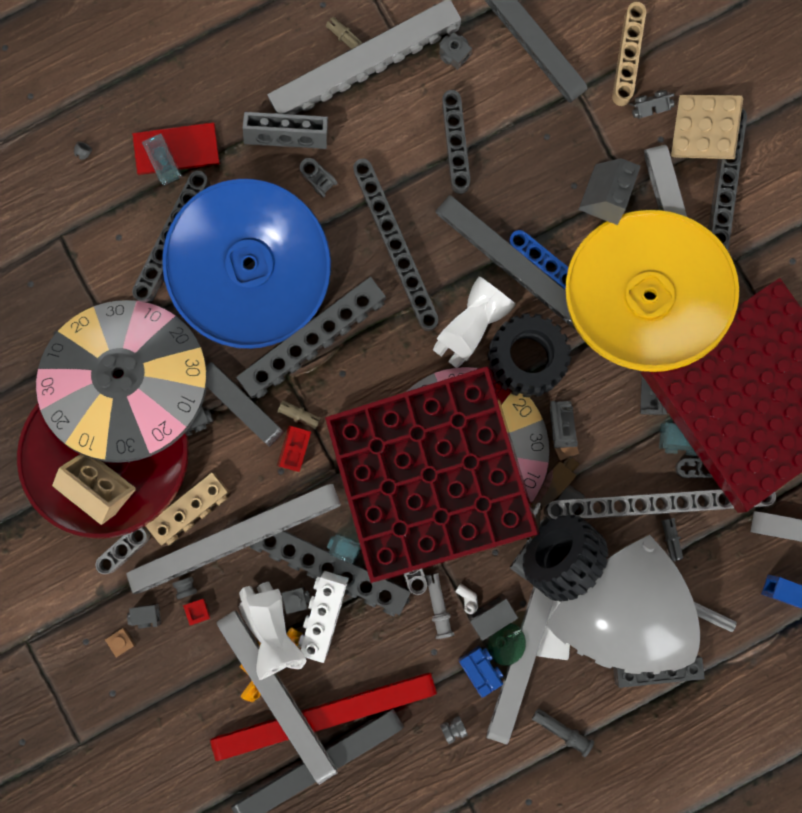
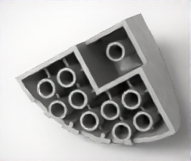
[546,535,700,674]

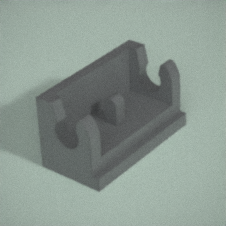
[640,376,667,415]
[549,401,578,448]
[467,594,518,641]

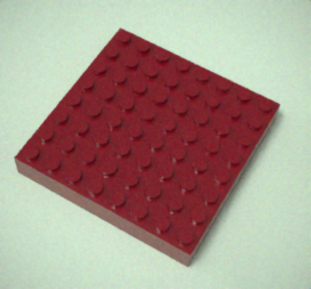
[641,278,802,513]
[325,366,540,583]

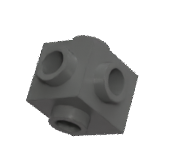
[439,32,472,70]

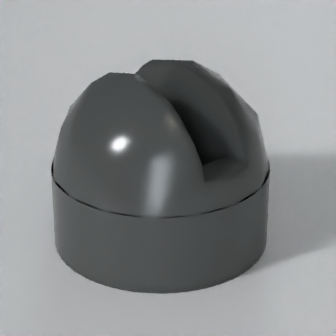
[73,141,92,160]

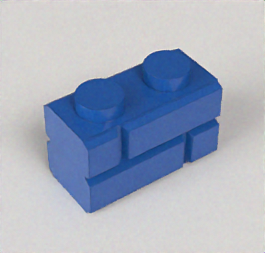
[458,646,504,698]

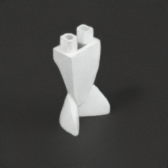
[433,277,516,368]
[238,582,307,680]

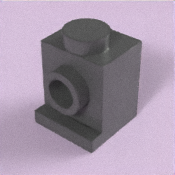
[186,406,213,436]
[127,603,161,629]

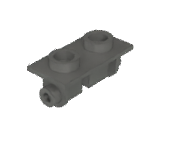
[629,90,675,119]

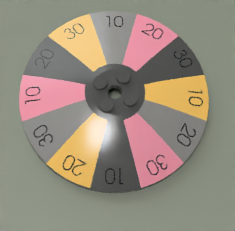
[36,300,207,462]

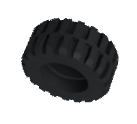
[488,313,571,397]
[523,515,608,602]

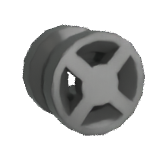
[172,576,198,599]

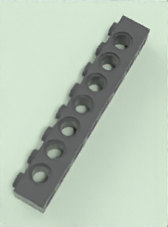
[236,276,386,399]
[250,531,411,616]

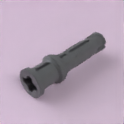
[532,708,595,757]

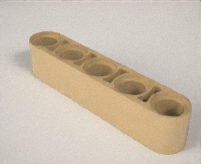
[612,2,646,106]

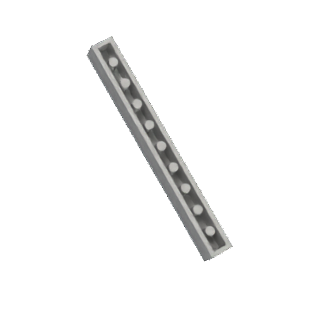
[267,0,461,115]

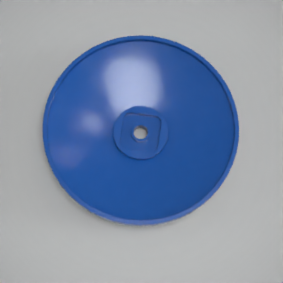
[163,179,331,349]

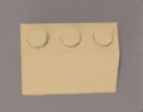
[52,454,136,525]

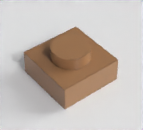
[552,441,579,461]
[105,627,135,658]

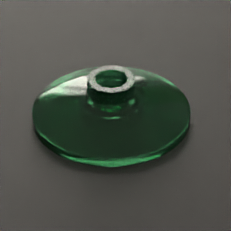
[488,623,526,666]

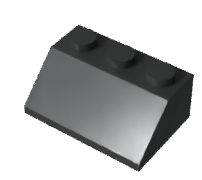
[578,158,640,225]

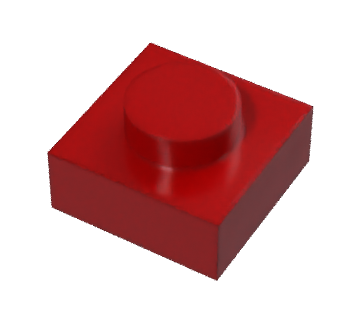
[183,598,211,625]

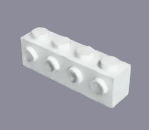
[298,571,349,663]

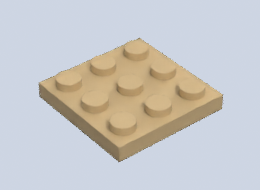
[671,95,743,159]

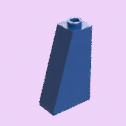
[761,575,802,609]

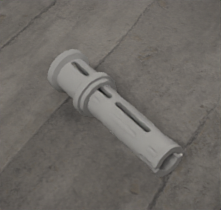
[425,573,455,639]

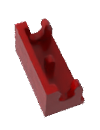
[277,426,311,472]

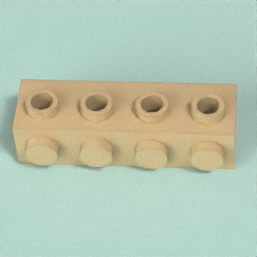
[146,473,230,546]

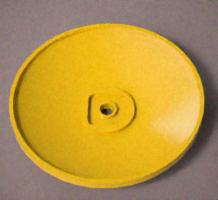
[565,210,739,372]

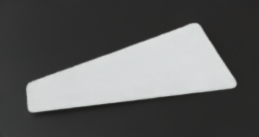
[536,601,570,660]

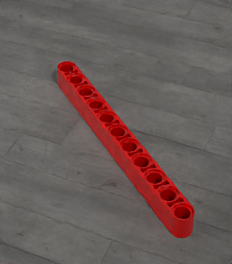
[209,672,437,761]

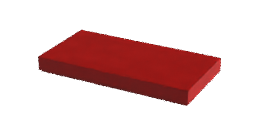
[132,122,220,175]

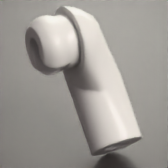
[455,583,478,614]

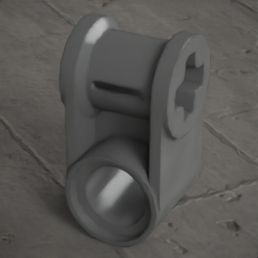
[300,158,338,198]

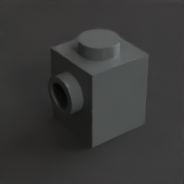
[282,586,311,614]

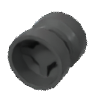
[440,716,468,744]

